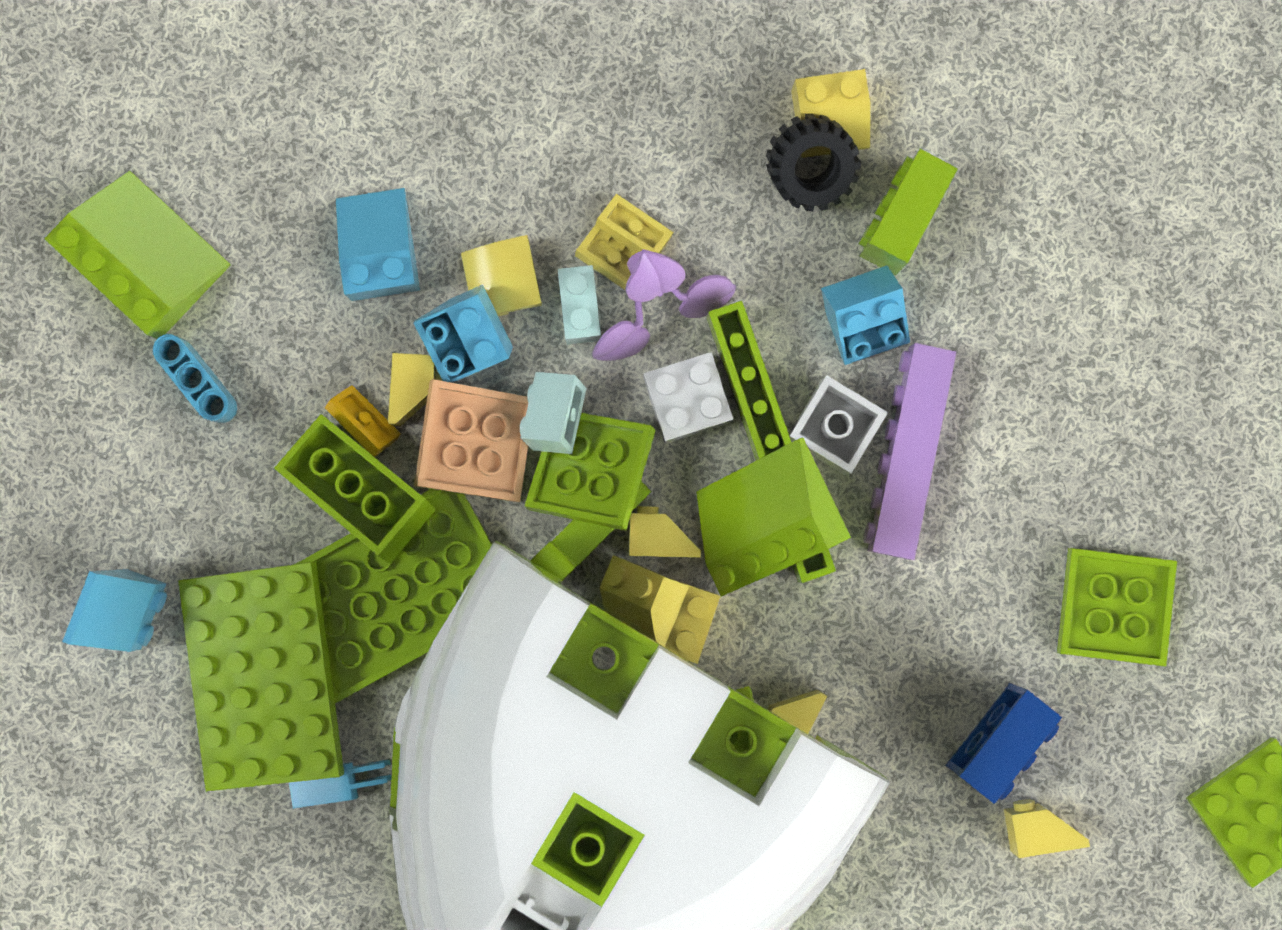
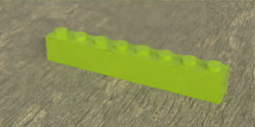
[706,300,836,583]

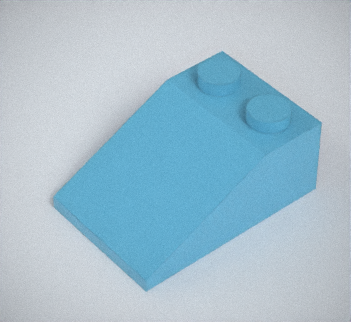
[336,188,420,301]
[62,569,167,652]

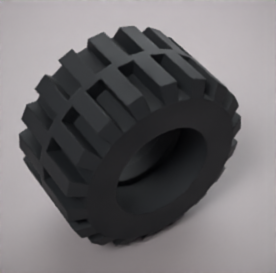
[766,114,861,212]

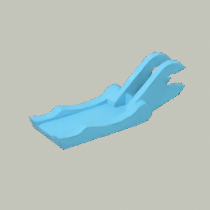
[289,759,391,809]

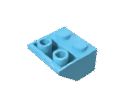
[821,266,910,365]
[413,284,513,383]

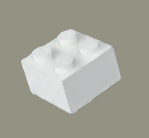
[643,352,733,443]
[789,375,888,475]

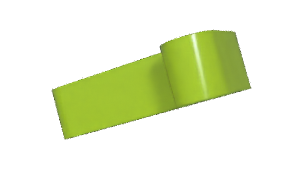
[531,481,652,583]

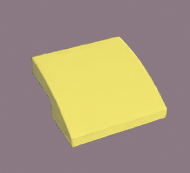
[575,194,674,290]
[461,235,542,316]

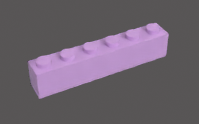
[864,343,956,560]

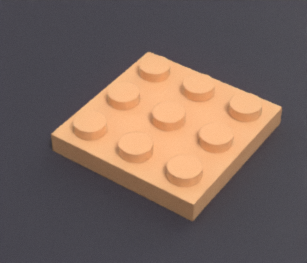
[414,379,528,502]

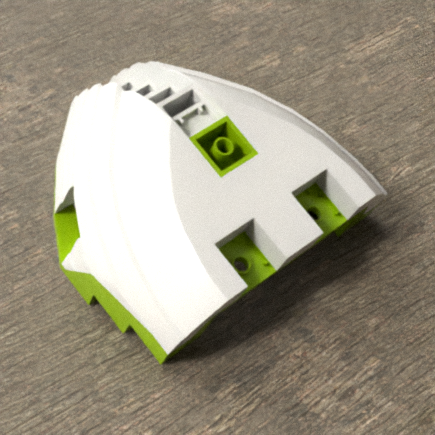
[389,541,890,930]

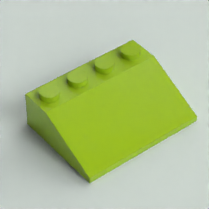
[44,171,231,339]
[696,437,851,597]

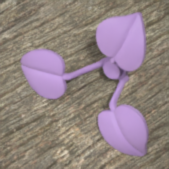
[592,249,736,361]

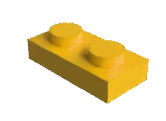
[325,385,401,457]

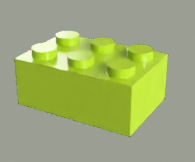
[858,149,958,276]

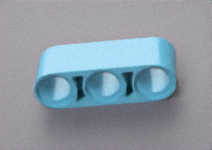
[153,334,237,423]

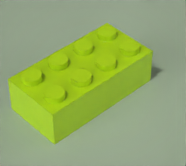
[274,414,436,564]

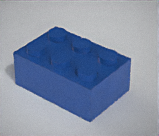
[945,683,1062,804]

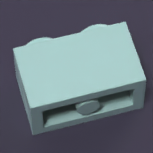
[558,265,601,345]
[520,372,587,454]

